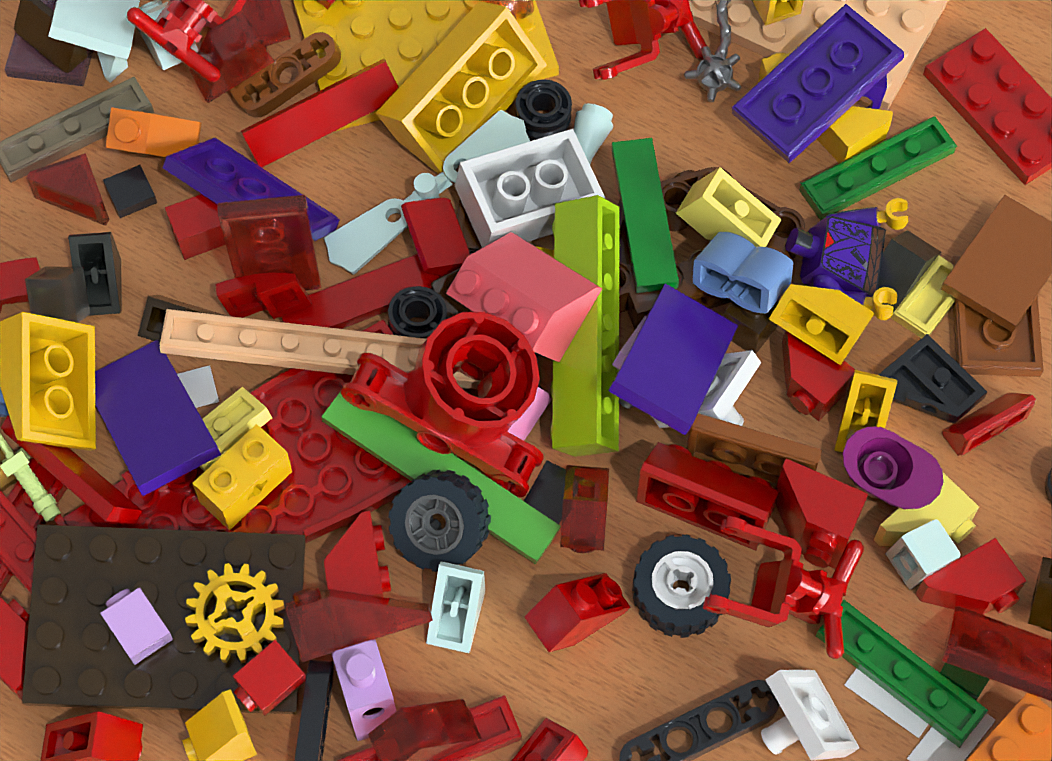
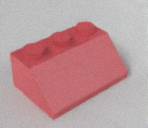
[446,232,602,362]

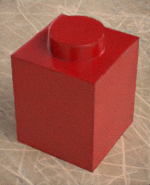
[165,194,233,260]
[233,640,306,716]

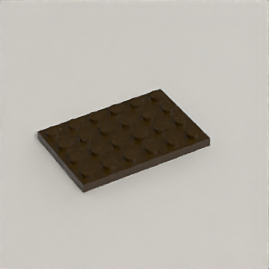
[22,525,306,714]

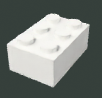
[455,129,605,248]

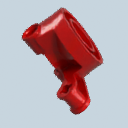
[341,312,544,497]

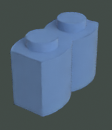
[693,232,793,314]

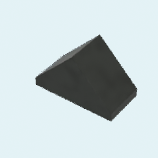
[878,230,942,312]
[68,232,122,316]

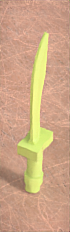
[0,433,61,523]

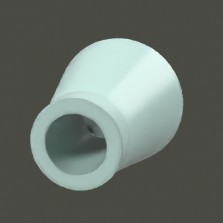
[574,103,613,164]

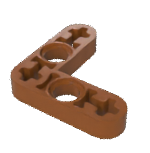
[200,26,341,117]

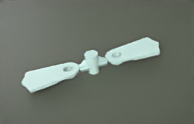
[324,110,530,275]

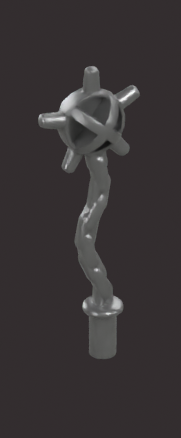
[684,0,741,102]

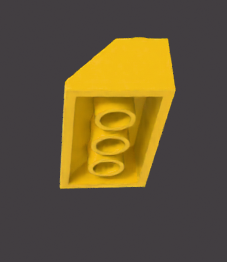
[376,1,547,176]

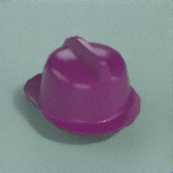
[843,427,944,509]

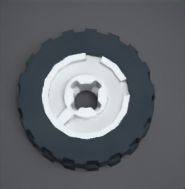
[632,534,731,638]

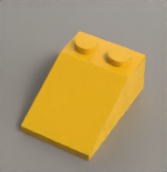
[0,312,96,451]

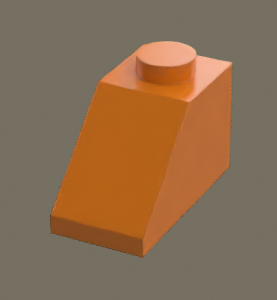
[106,107,202,157]

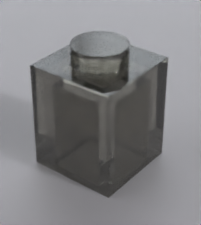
[25,266,90,323]

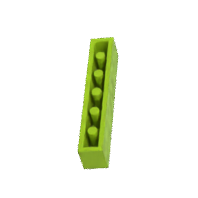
[550,195,620,457]

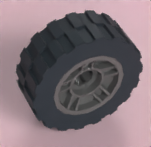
[388,469,491,572]

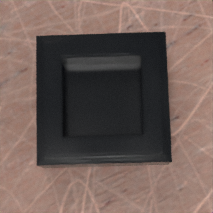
[103,165,157,218]

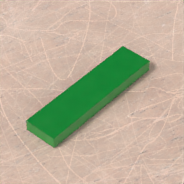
[799,116,957,221]
[611,138,679,293]
[816,600,988,748]

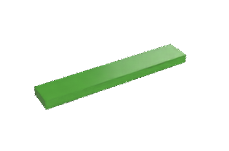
[321,391,561,564]

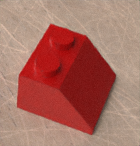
[776,458,868,569]

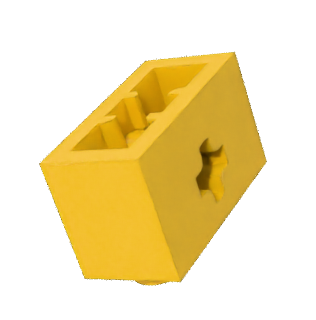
[192,424,292,530]

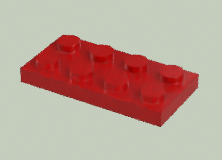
[923,28,1052,185]

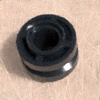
[516,79,572,141]
[388,286,447,339]

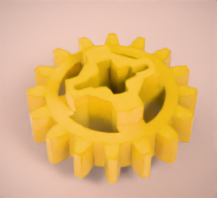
[185,563,285,663]

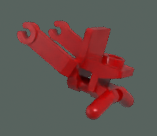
[127,0,247,82]
[579,0,708,80]
[703,516,864,659]

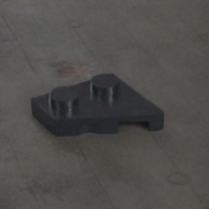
[878,334,987,424]

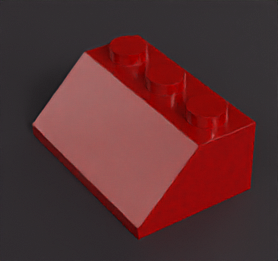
[636,442,779,551]

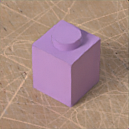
[100,587,173,665]

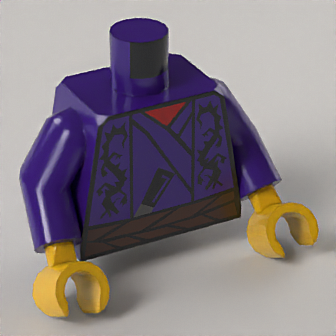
[786,198,908,320]

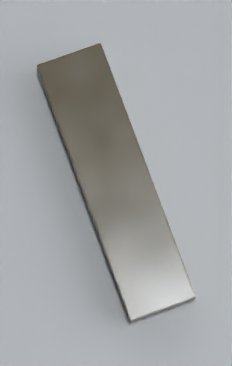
[0,77,154,183]

